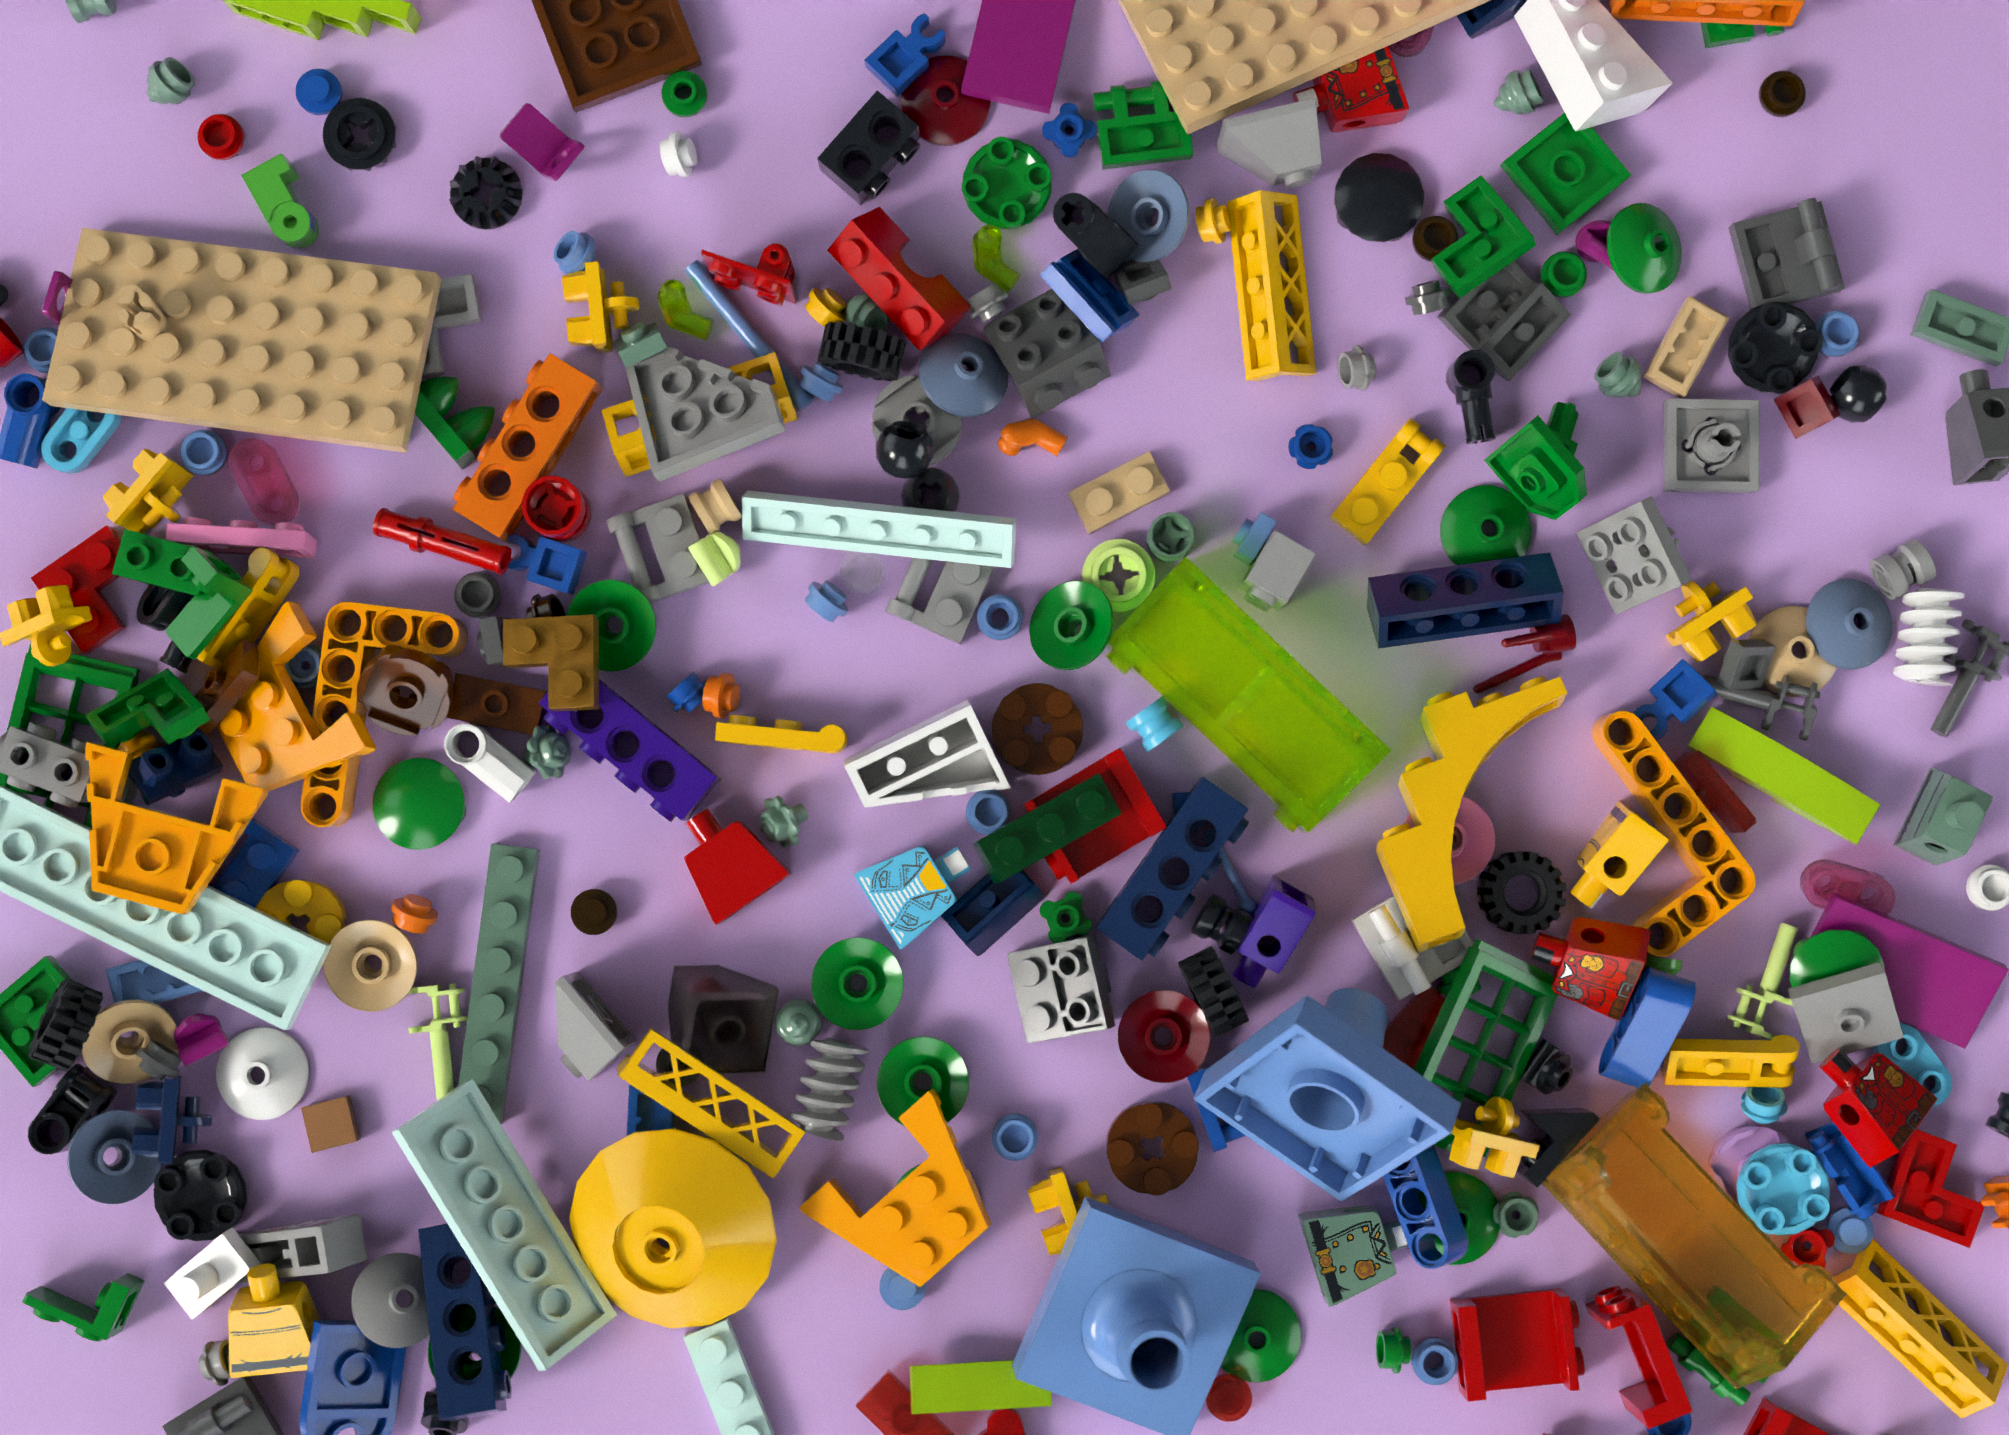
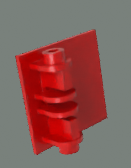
[701,243,797,306]

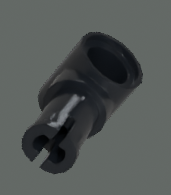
[1446,350,1496,444]

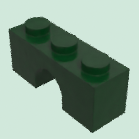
[972,773,1122,885]

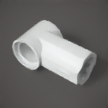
[444,724,536,803]

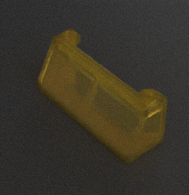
[1542,1083,1846,1390]

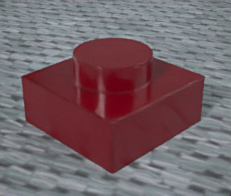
[1774,375,1841,439]

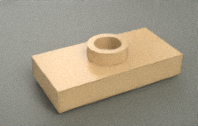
[1642,296,1729,399]

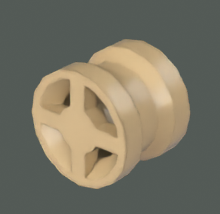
[688,478,742,534]

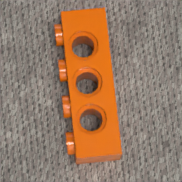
[452,353,603,543]

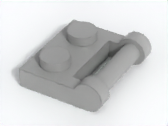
[606,494,710,604]
[885,558,995,645]

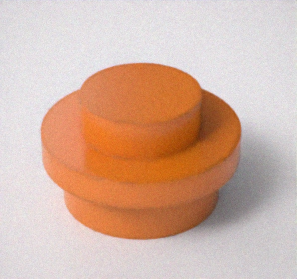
[702,672,740,719]
[391,894,438,934]

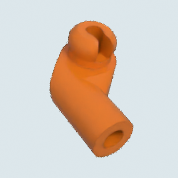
[998,418,1068,457]

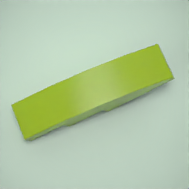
[222,0,422,40]
[1688,706,1881,846]

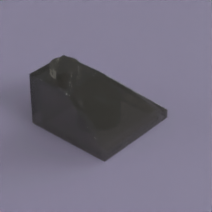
[668,965,779,1075]

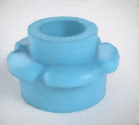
[1741,1087,1788,1124]

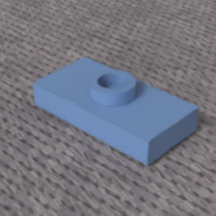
[106,960,203,1004]

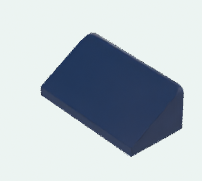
[941,870,1045,956]

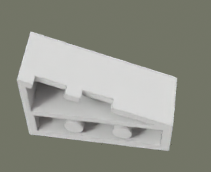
[1514,0,1673,132]
[843,700,1010,808]

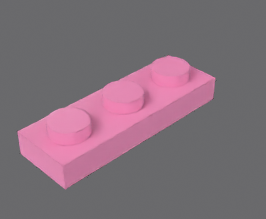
[165,517,317,559]

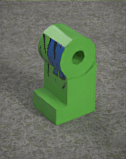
[241,153,319,249]

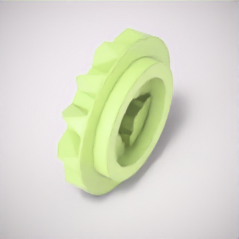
[1082,539,1155,612]

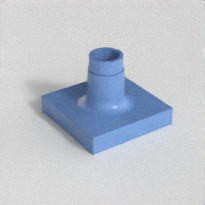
[1193,988,1461,1202]
[1012,1196,1261,1435]

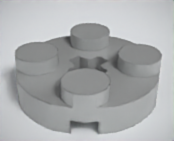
[872,375,963,467]

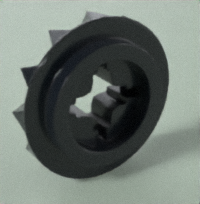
[323,98,397,171]
[449,156,523,230]

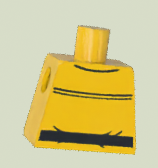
[1570,801,1669,909]
[228,1263,321,1378]

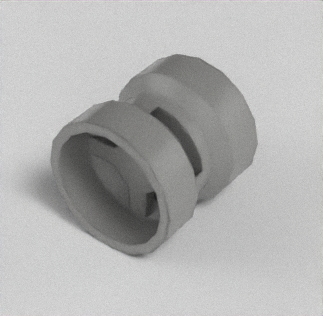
[1869,539,1936,600]

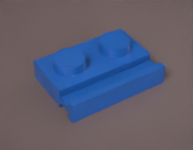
[1040,249,1140,343]

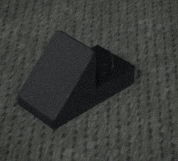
[1517,1108,1600,1188]

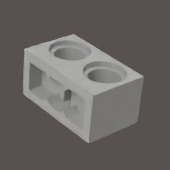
[1238,530,1316,612]

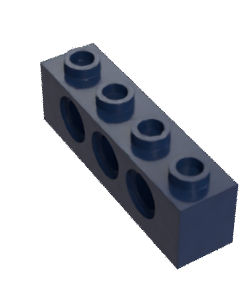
[1367,552,1564,649]
[1095,777,1249,961]
[418,1224,512,1421]

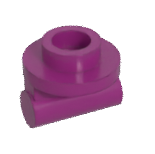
[1575,220,1614,271]
[173,1013,230,1066]

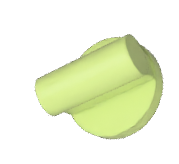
[688,531,741,587]

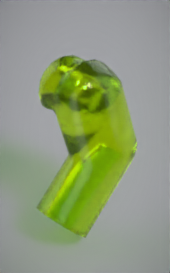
[972,225,1021,293]
[657,279,714,341]

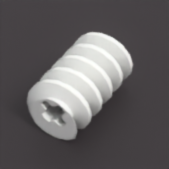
[1893,588,1965,686]

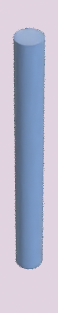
[685,260,814,410]

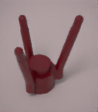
[1473,614,1576,694]

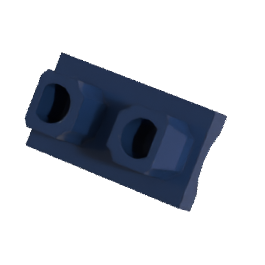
[128,729,223,806]
[132,1075,213,1164]

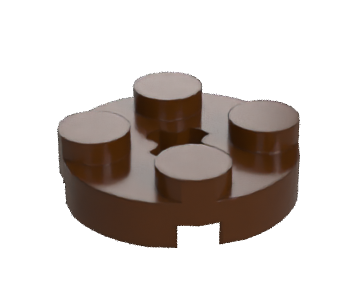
[357,645,454,736]
[992,683,1083,775]
[1106,1101,1199,1196]

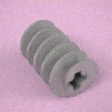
[790,1038,869,1141]

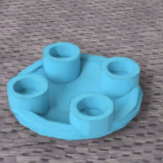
[1736,1143,1830,1235]

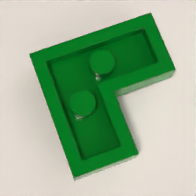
[1431,175,1536,299]
[85,668,210,748]
[0,955,73,1087]

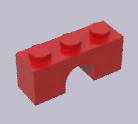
[827,207,972,351]

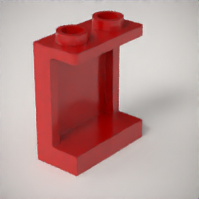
[1585,1286,1693,1429]

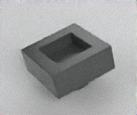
[1113,260,1171,305]
[477,616,513,666]
[1717,639,1776,690]

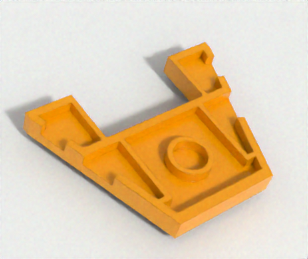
[217,601,377,792]
[85,742,269,915]
[799,1089,992,1287]

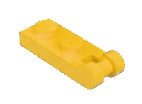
[1329,417,1446,546]
[197,547,299,669]
[715,715,848,754]
[1662,1035,1800,1088]

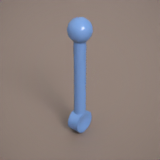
[1204,828,1257,914]

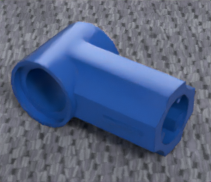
[0,373,61,469]

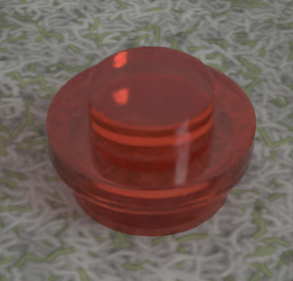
[1206,1373,1252,1422]

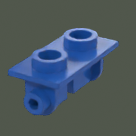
[1804,1122,1895,1219]

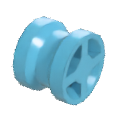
[1126,697,1183,752]

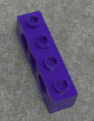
[538,679,722,822]

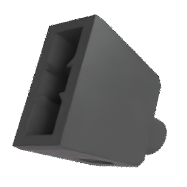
[1945,369,2009,485]

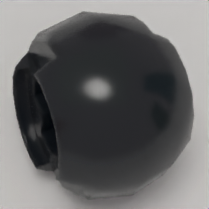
[1830,365,1887,423]
[876,421,933,479]
[901,467,960,512]

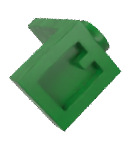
[112,529,214,597]
[166,546,253,659]
[22,1273,145,1341]

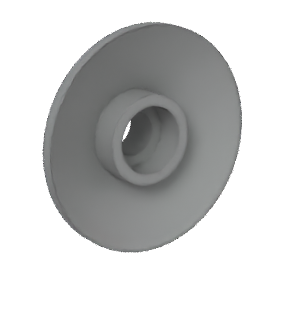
[351,1253,430,1348]

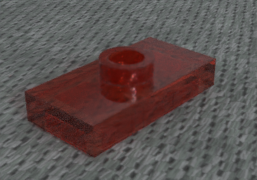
[1673,751,1756,833]
[1382,987,1462,1070]
[856,1369,955,1435]

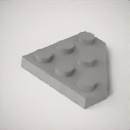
[625,345,786,482]

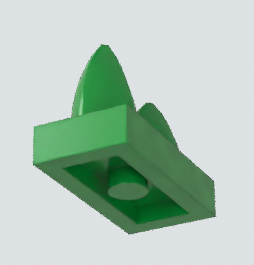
[415,376,495,469]

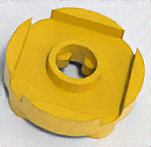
[256,880,347,966]

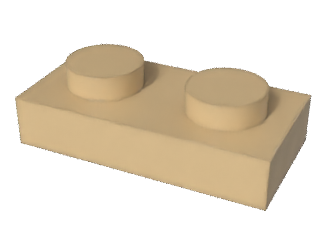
[1068,451,1170,535]

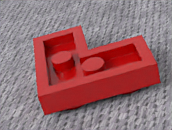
[31,525,126,654]
[1876,1129,1985,1248]

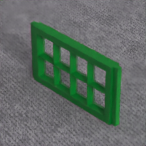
[0,644,140,828]
[1414,939,1558,1157]

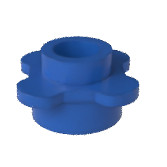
[1042,103,1097,158]

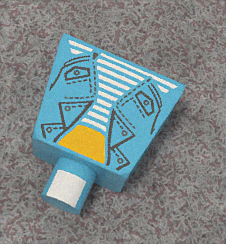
[854,845,971,950]

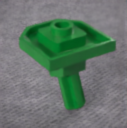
[1484,402,1587,520]

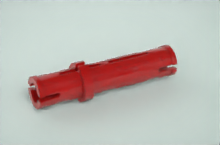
[373,508,512,575]

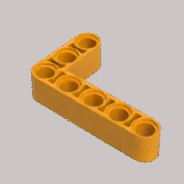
[301,602,468,827]
[1592,711,1756,957]

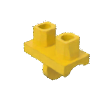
[562,261,640,353]
[103,449,194,534]
[1665,581,1757,662]
[0,585,92,667]
[1449,1097,1540,1178]
[1027,1167,1109,1255]

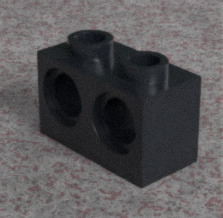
[817,90,920,205]

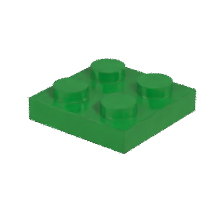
[1500,112,1631,235]

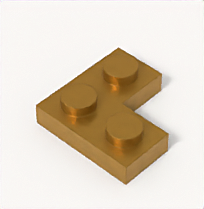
[503,614,599,712]

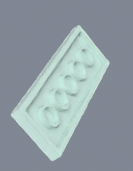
[391,1079,617,1371]

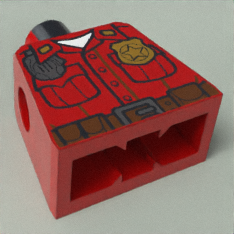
[1531,917,1651,1021]
[1819,1048,1938,1168]

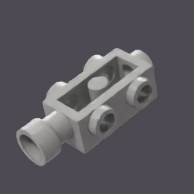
[0,722,138,808]

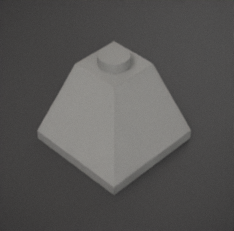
[1216,98,1322,188]
[555,971,637,1081]

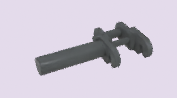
[1930,619,2009,737]
[1703,675,1821,741]

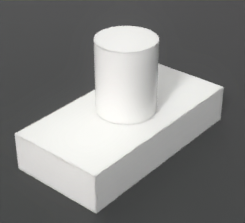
[164,1227,261,1319]

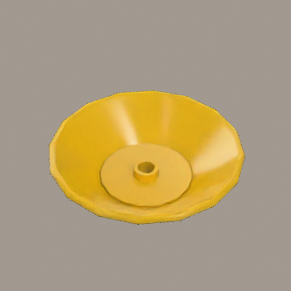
[569,1128,777,1328]

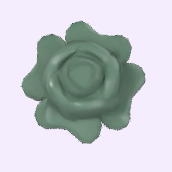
[523,725,571,779]
[759,796,808,848]

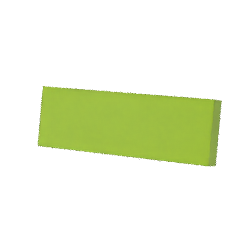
[910,1360,1052,1414]

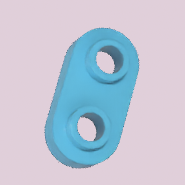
[41,408,122,474]
[1872,1023,1952,1107]

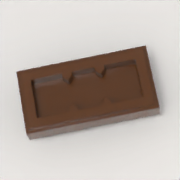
[194,639,259,735]
[446,673,547,735]

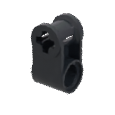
[1053,193,1139,279]
[28,1063,117,1155]

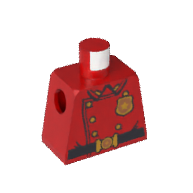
[1293,46,1410,133]

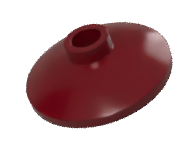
[901,55,991,146]
[1118,990,1210,1083]

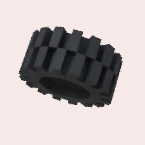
[817,322,906,381]
[1477,851,1567,935]
[1178,946,1249,1038]
[28,978,103,1071]

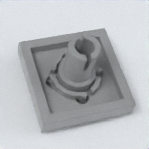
[1663,398,1759,493]
[1576,496,1693,615]

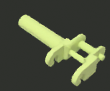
[1727,923,1798,1040]
[408,983,468,1100]

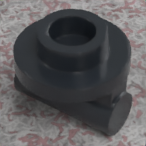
[1521,1039,1573,1095]
[421,1391,469,1435]

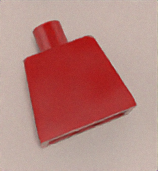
[684,808,792,925]

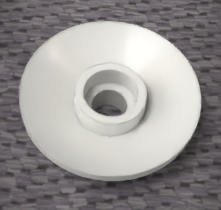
[216,1027,309,1120]

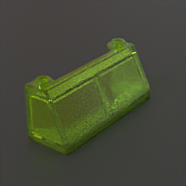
[1105,556,1391,833]

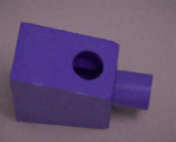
[1232,875,1317,988]

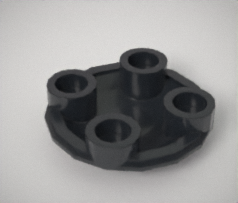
[1334,153,1424,242]
[1728,302,1823,394]
[153,1149,247,1241]

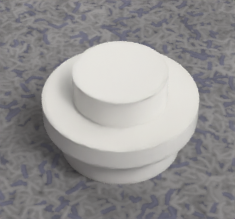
[660,131,697,178]
[1966,865,2009,911]

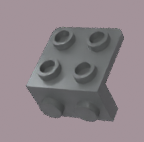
[984,289,1111,418]

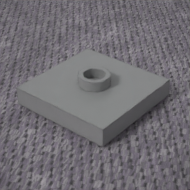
[1788,962,1904,1064]

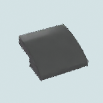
[1437,261,1571,381]

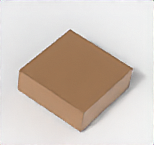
[301,1095,361,1153]

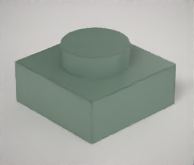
[614,322,667,368]

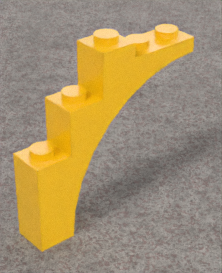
[1376,676,1567,953]

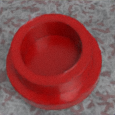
[197,114,245,160]

